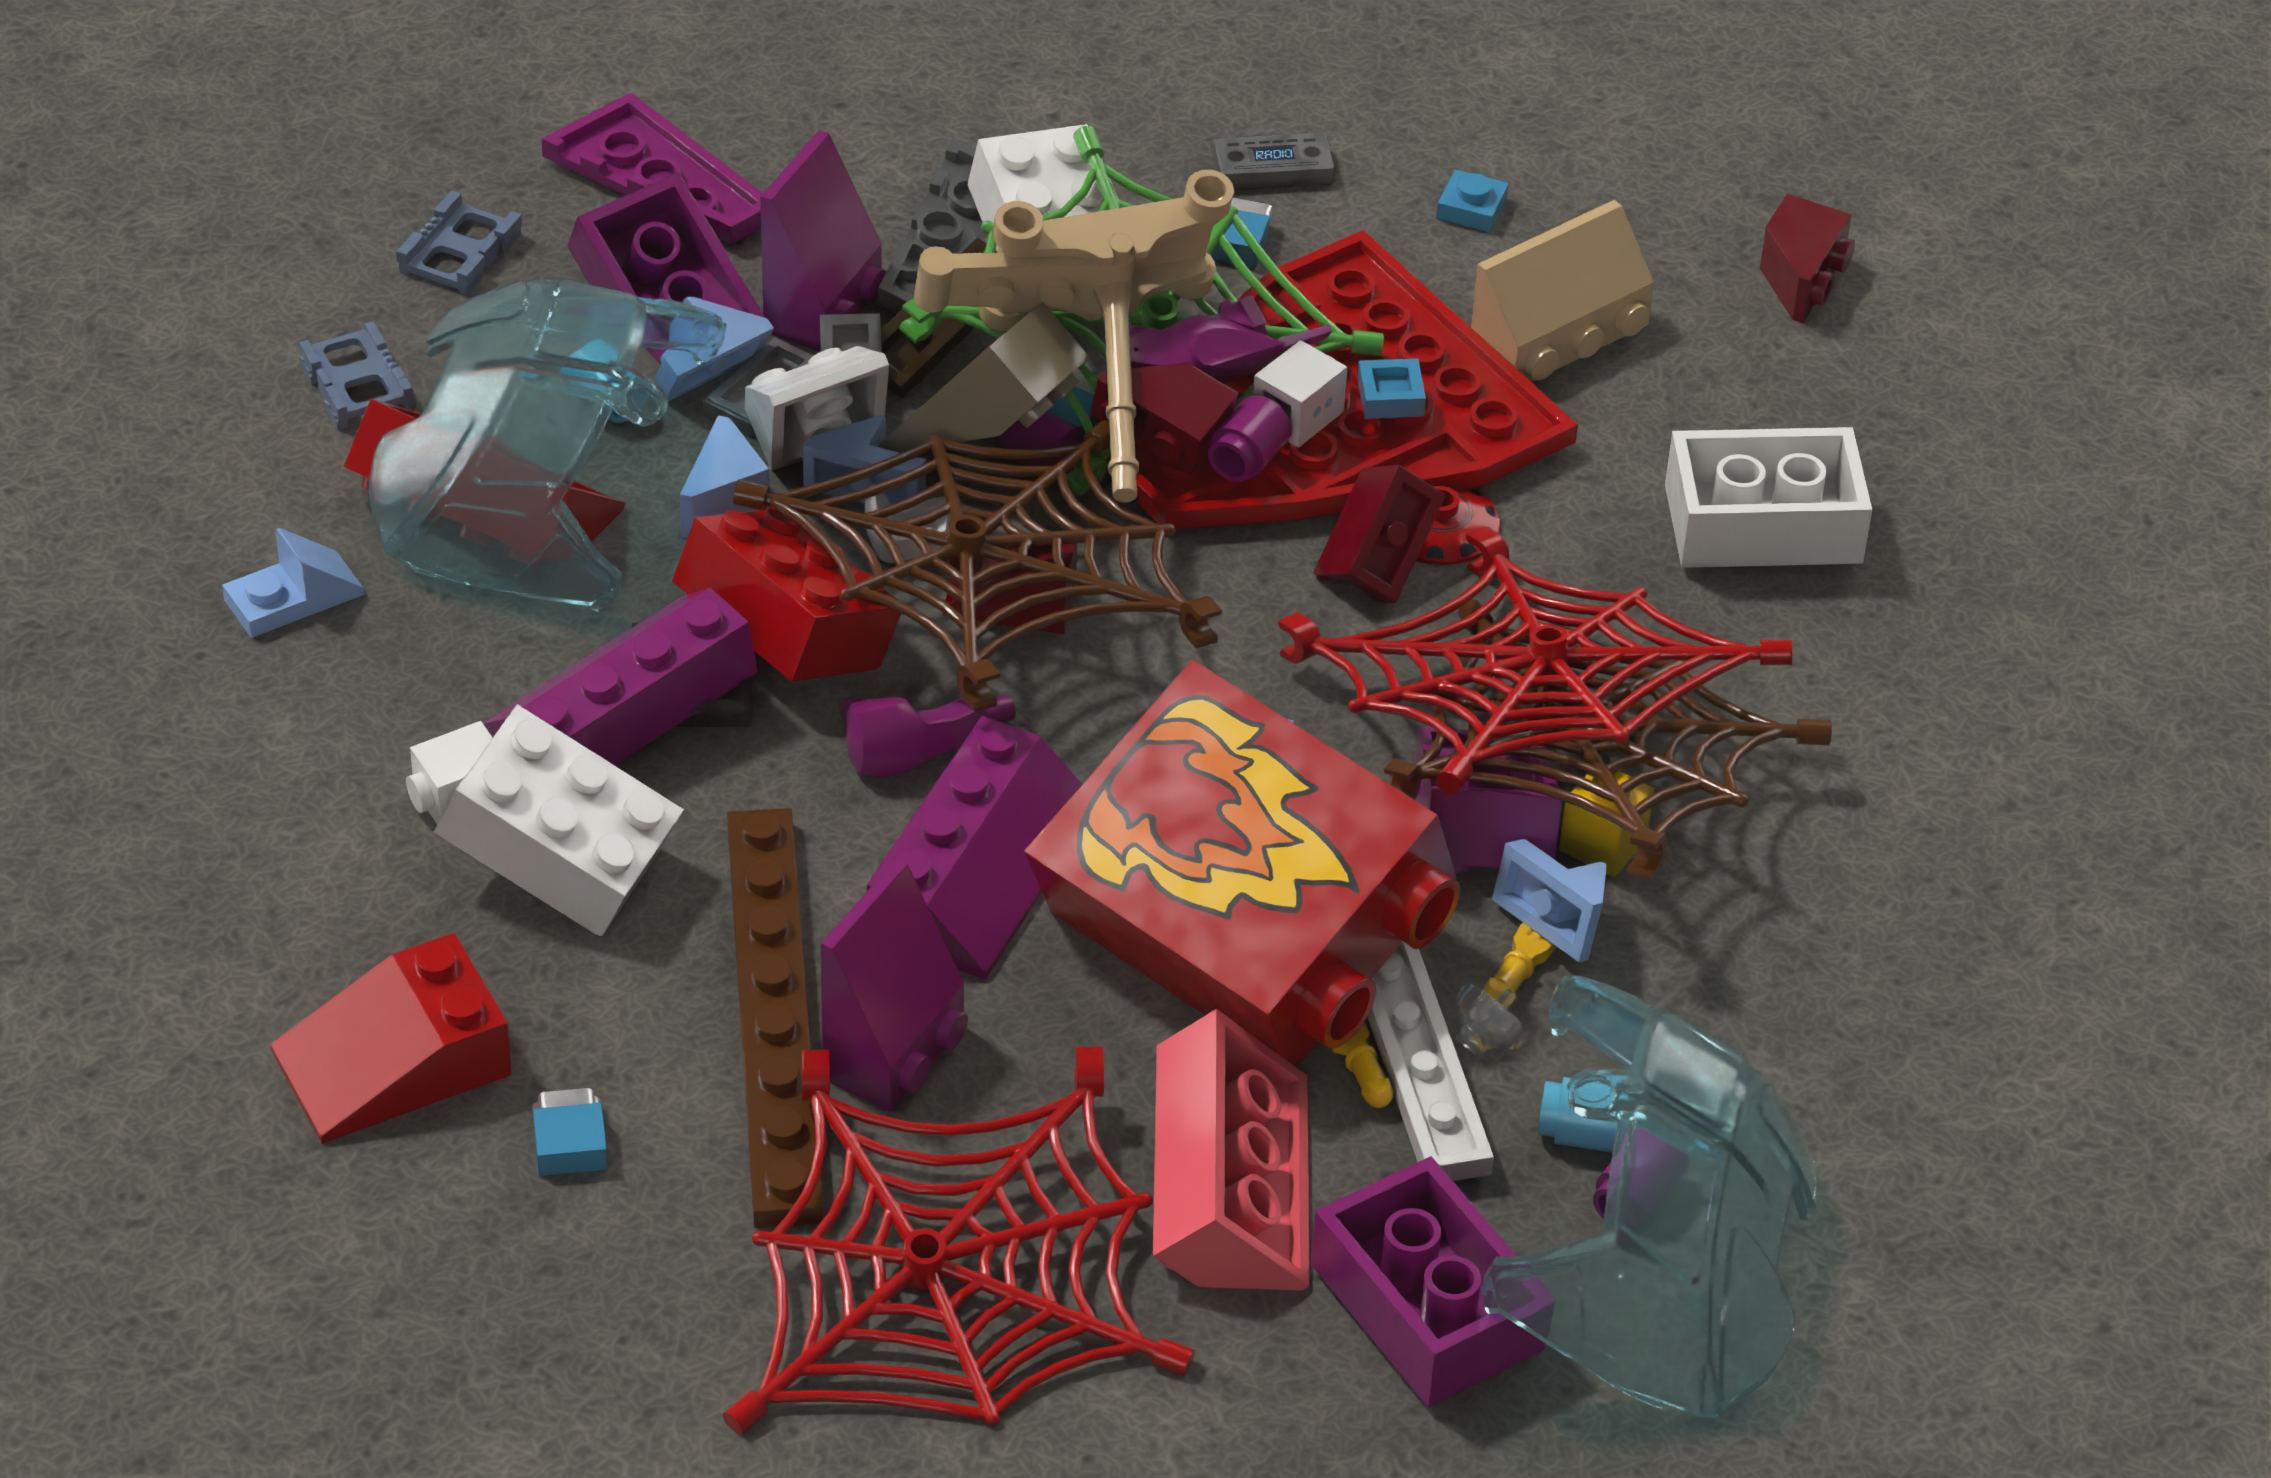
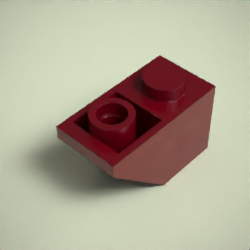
[1760,194,1855,323]
[1090,362,1239,475]

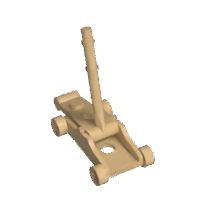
[914,170,1234,502]

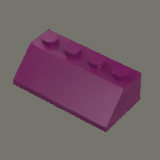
[483,588,758,766]
[867,716,1082,980]

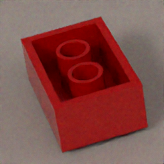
[672,507,901,682]

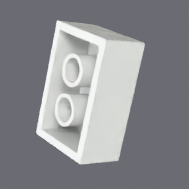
[967,124,1118,251]
[1665,427,1872,568]
[434,704,684,936]

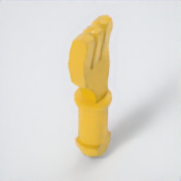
[1483,922,1557,1009]
[1332,1022,1394,1108]

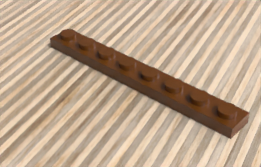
[727,808,823,1227]

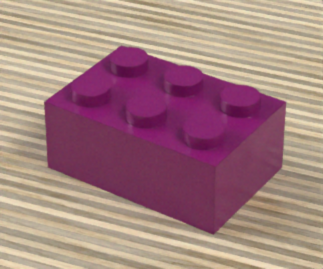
[1311,1156,1552,1408]

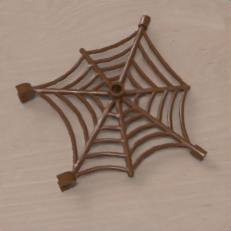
[733,419,1222,712]
[1384,599,1832,881]

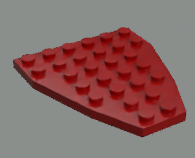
[1105,230,1578,529]

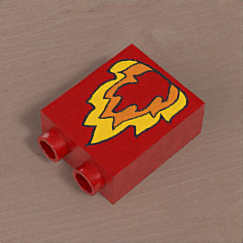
[1024,659,1460,1067]

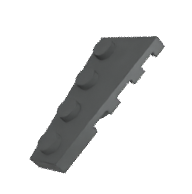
[877,138,988,314]

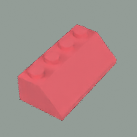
[1153,1009,1309,1290]

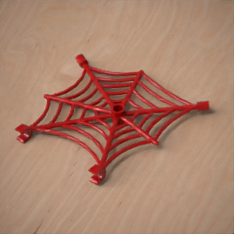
[1278,526,1792,795]
[723,1046,1195,1436]

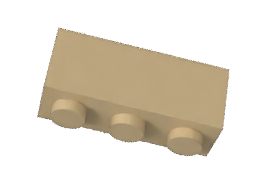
[1471,200,1654,382]

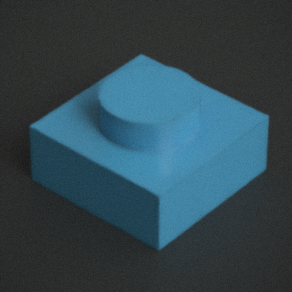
[1436,169,1509,233]
[1357,359,1426,419]

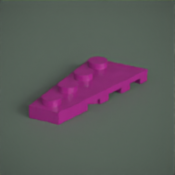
[541,93,763,245]

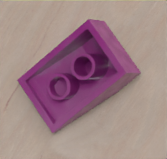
[760,130,886,352]
[567,172,763,365]
[1416,726,1562,873]
[820,859,968,1112]

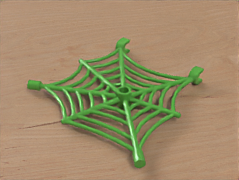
[899,126,1384,497]

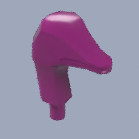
[840,695,1016,778]

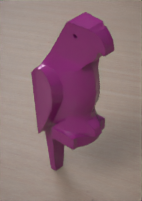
[1129,295,1332,384]

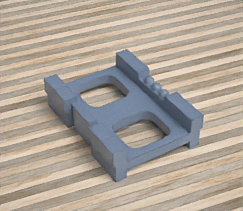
[396,190,522,296]
[298,321,416,430]

